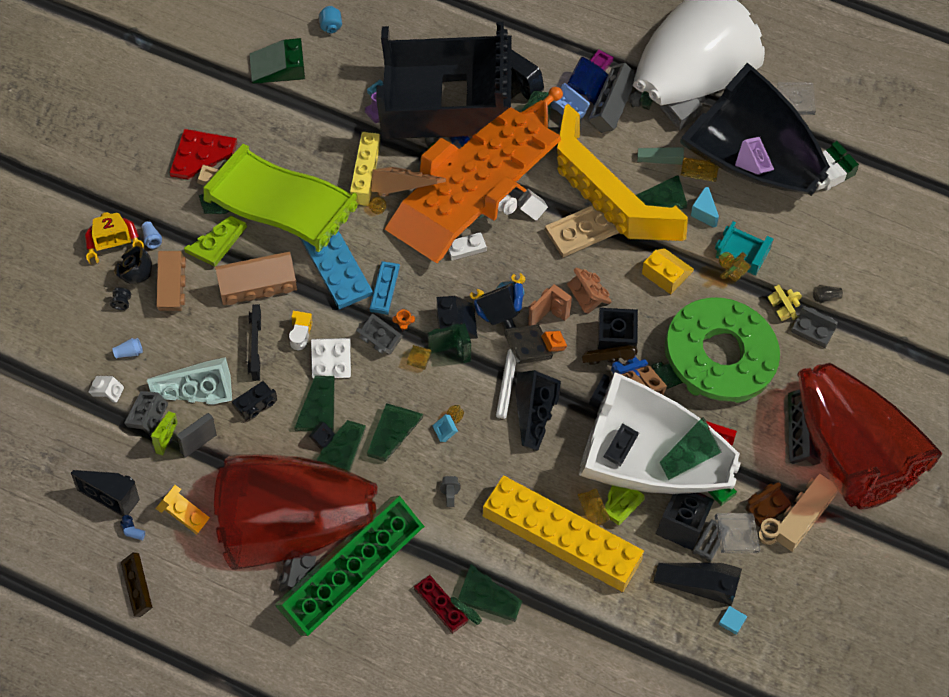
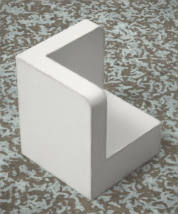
[517,189,548,220]

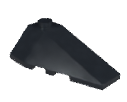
[515,370,561,451]
[653,563,742,606]

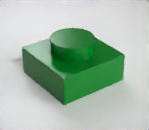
[708,488,737,506]

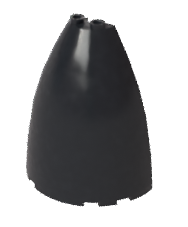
[680,63,830,196]

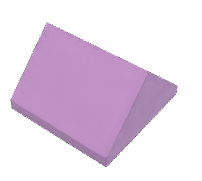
[735,137,774,174]

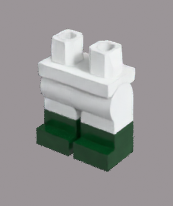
[816,141,859,191]

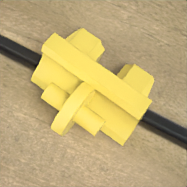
[768,285,802,321]

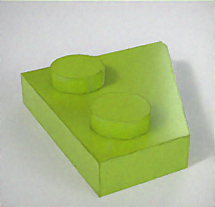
[603,485,645,525]

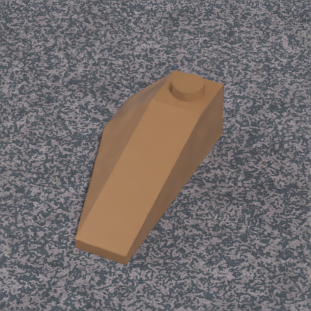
[371,167,446,196]

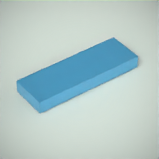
[370,261,400,315]

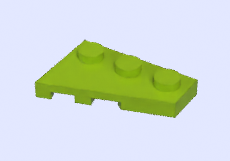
[184,216,247,267]

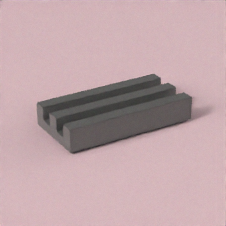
[693,519,729,563]

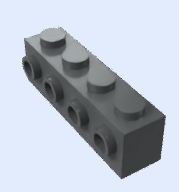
[588,63,635,133]

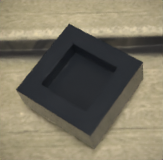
[309,422,336,450]

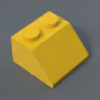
[642,248,694,295]

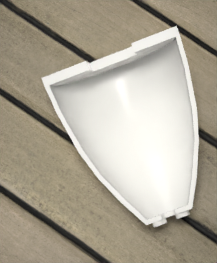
[633,0,765,105]
[579,373,740,494]

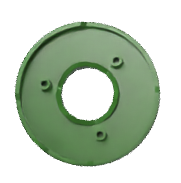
[665,297,780,403]

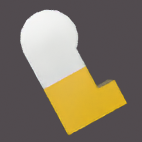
[289,311,313,350]

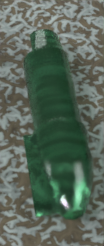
[450,597,482,625]

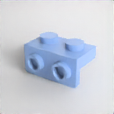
[549,83,590,119]

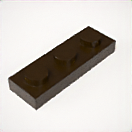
[120,552,153,617]

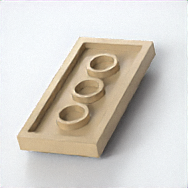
[545,205,619,258]

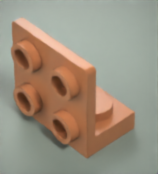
[528,284,572,329]

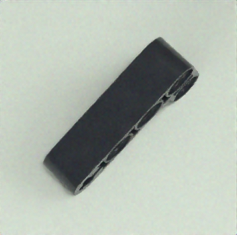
[511,50,544,100]

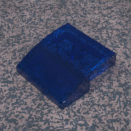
[567,57,608,105]

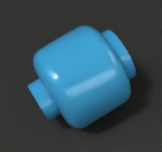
[319,6,342,33]

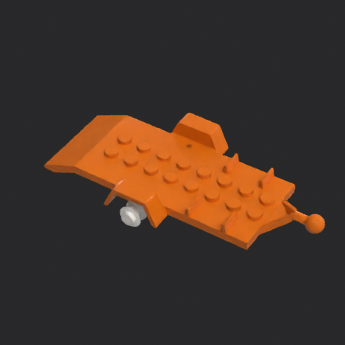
[384,86,563,263]

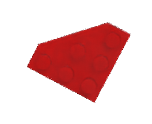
[170,129,237,180]

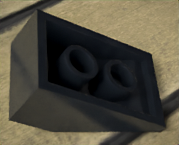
[71,470,140,516]
[656,493,715,551]

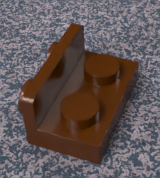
[745,482,792,528]

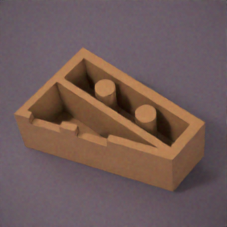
[157,251,186,311]

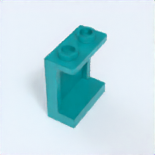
[715,221,774,276]

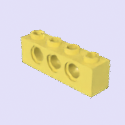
[350,132,380,206]

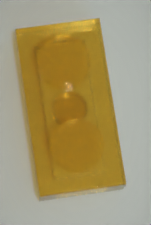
[680,157,719,182]

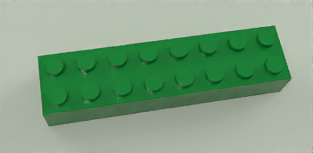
[274,496,425,636]

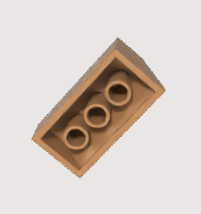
[215,251,297,305]

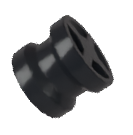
[110,287,132,310]

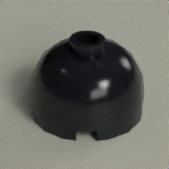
[114,246,153,284]

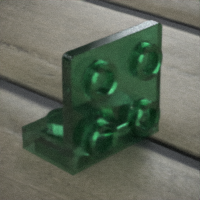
[428,323,471,363]

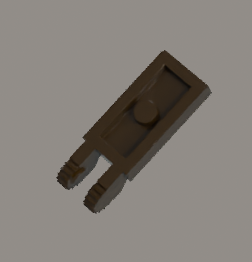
[582,345,638,365]

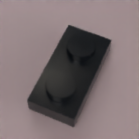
[603,423,639,467]

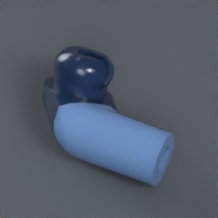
[120,515,145,540]

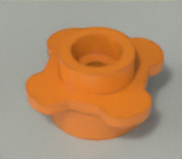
[392,309,415,330]

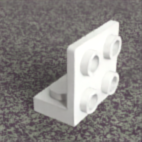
[311,338,351,378]

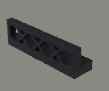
[788,387,820,465]

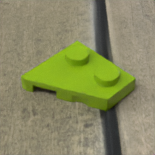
[151,411,178,455]

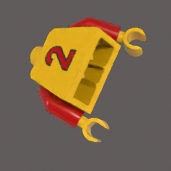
[85,212,144,265]

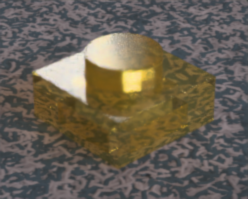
[407,345,431,370]

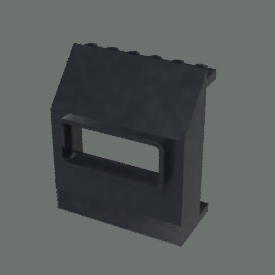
[376,22,512,139]

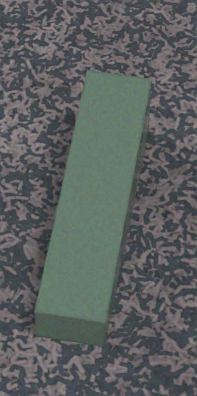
[637,147,684,165]

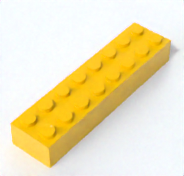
[483,475,644,592]

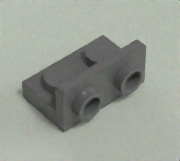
[791,306,838,348]
[124,391,168,435]

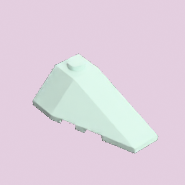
[147,357,232,404]

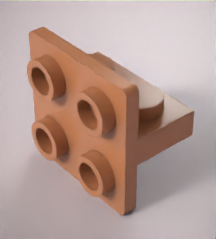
[567,267,612,314]

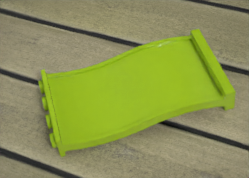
[203,144,358,252]

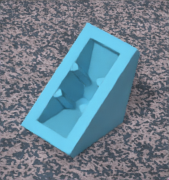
[691,187,719,228]

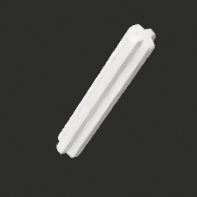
[496,349,518,419]

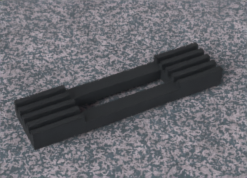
[247,304,261,381]

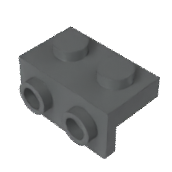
[356,314,403,354]
[278,548,316,592]

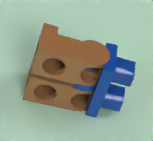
[611,356,667,395]

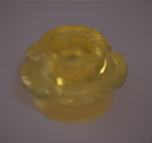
[369,197,387,214]
[447,405,464,423]

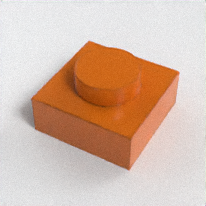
[542,331,567,352]

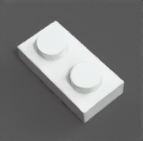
[448,232,487,261]

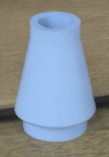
[142,222,162,249]
[112,338,143,359]

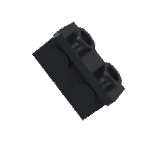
[232,381,277,421]

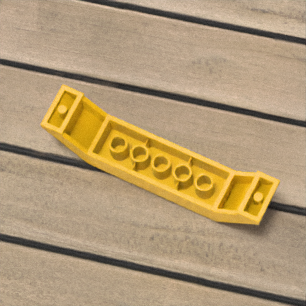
[557,104,688,241]

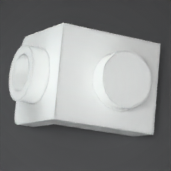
[89,376,124,402]

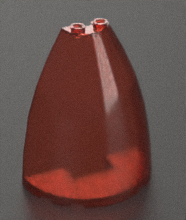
[797,363,943,509]
[214,454,378,570]

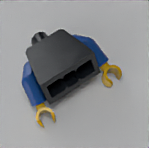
[470,273,525,332]

